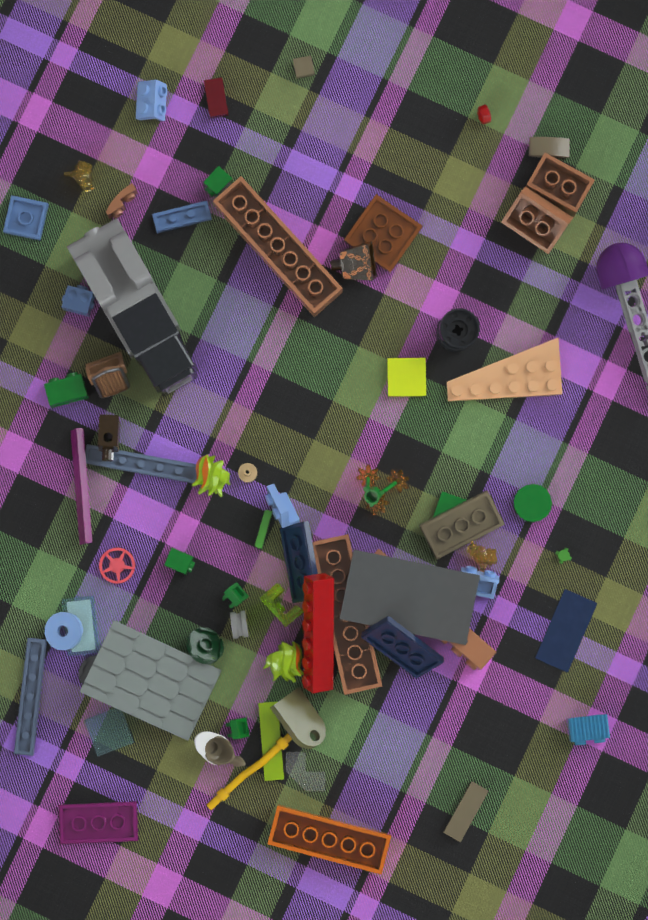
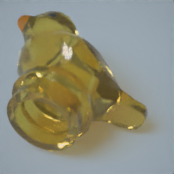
[64,161,95,193]
[467,541,497,572]

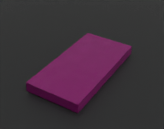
[59,801,138,844]

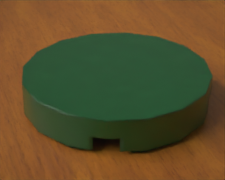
[186,627,224,664]

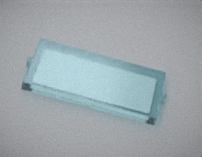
[62,596,100,656]

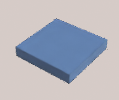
[3,195,49,241]

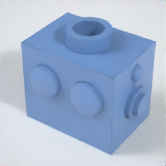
[62,285,95,317]

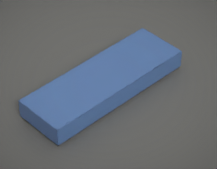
[152,200,212,233]

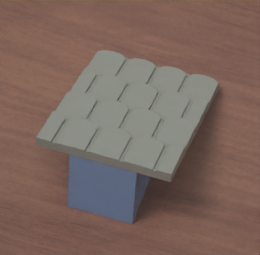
[79,620,222,741]

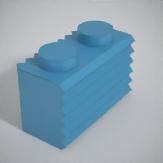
[567,714,610,745]

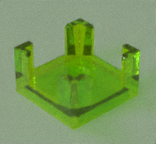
[260,583,304,628]

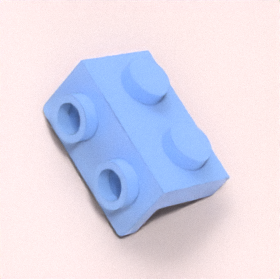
[136,80,167,121]
[265,484,300,528]
[461,566,499,599]

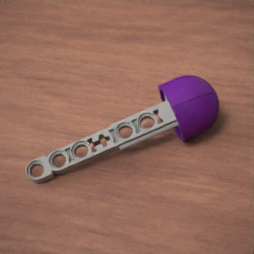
[596,243,648,392]

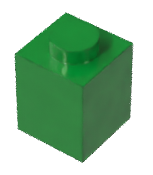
[203,166,233,197]
[164,548,196,575]

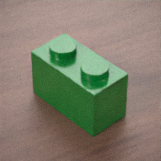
[44,372,89,408]

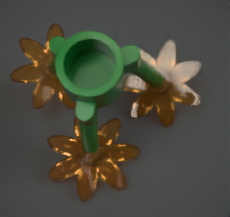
[356,464,409,515]

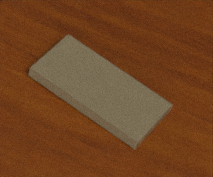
[419,490,505,560]

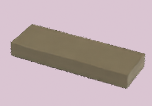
[443,781,489,842]

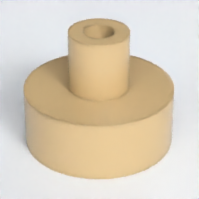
[238,463,257,483]

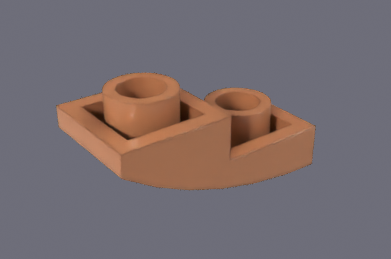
[106,183,138,219]

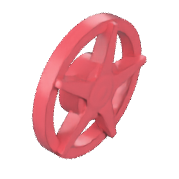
[99,548,135,584]

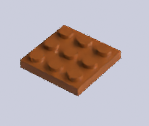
[344,194,423,273]

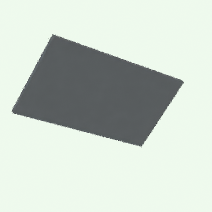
[339,550,480,645]

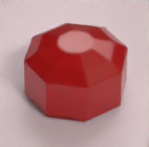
[477,104,492,125]

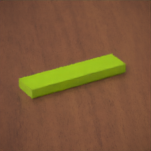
[258,701,284,781]

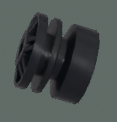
[436,308,480,352]

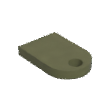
[270,687,326,749]

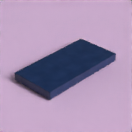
[280,521,318,603]
[361,616,444,679]

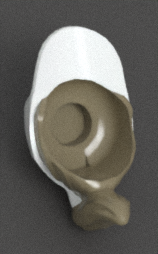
[194,731,246,767]

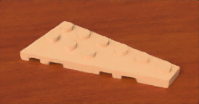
[446,338,562,402]

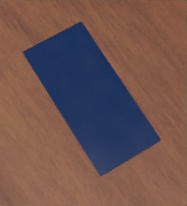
[535,589,597,672]

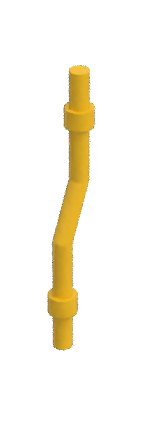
[206,733,292,810]

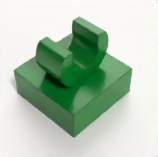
[222,582,249,608]
[225,717,250,740]

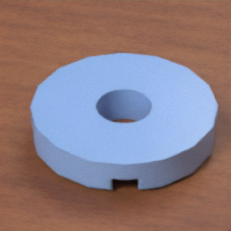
[44,612,83,650]

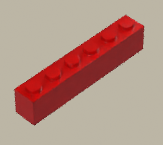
[302,573,334,693]

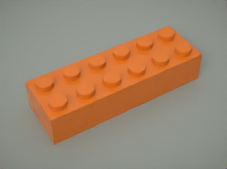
[267,804,391,875]

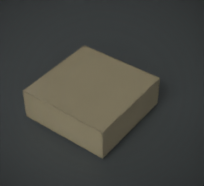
[293,56,315,79]

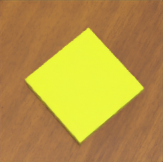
[387,358,426,397]

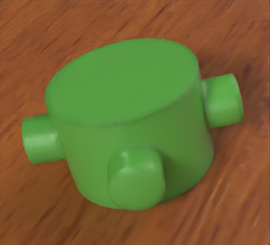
[555,548,572,564]

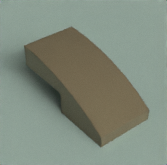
[529,137,570,159]

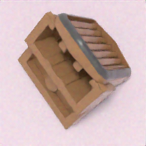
[85,352,130,398]

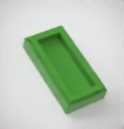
[255,510,273,550]

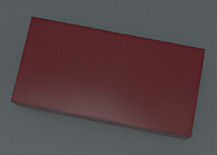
[204,77,229,118]

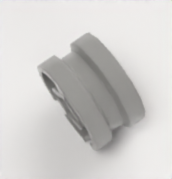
[230,610,249,639]

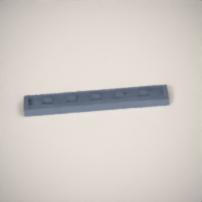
[85,444,197,483]
[14,638,47,756]

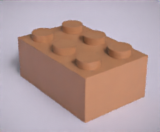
[526,152,595,217]
[501,186,573,254]

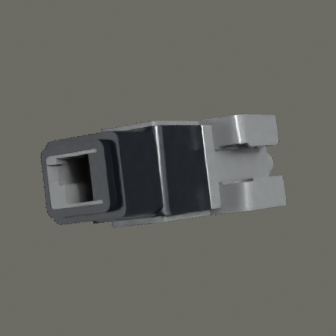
[67,218,198,396]

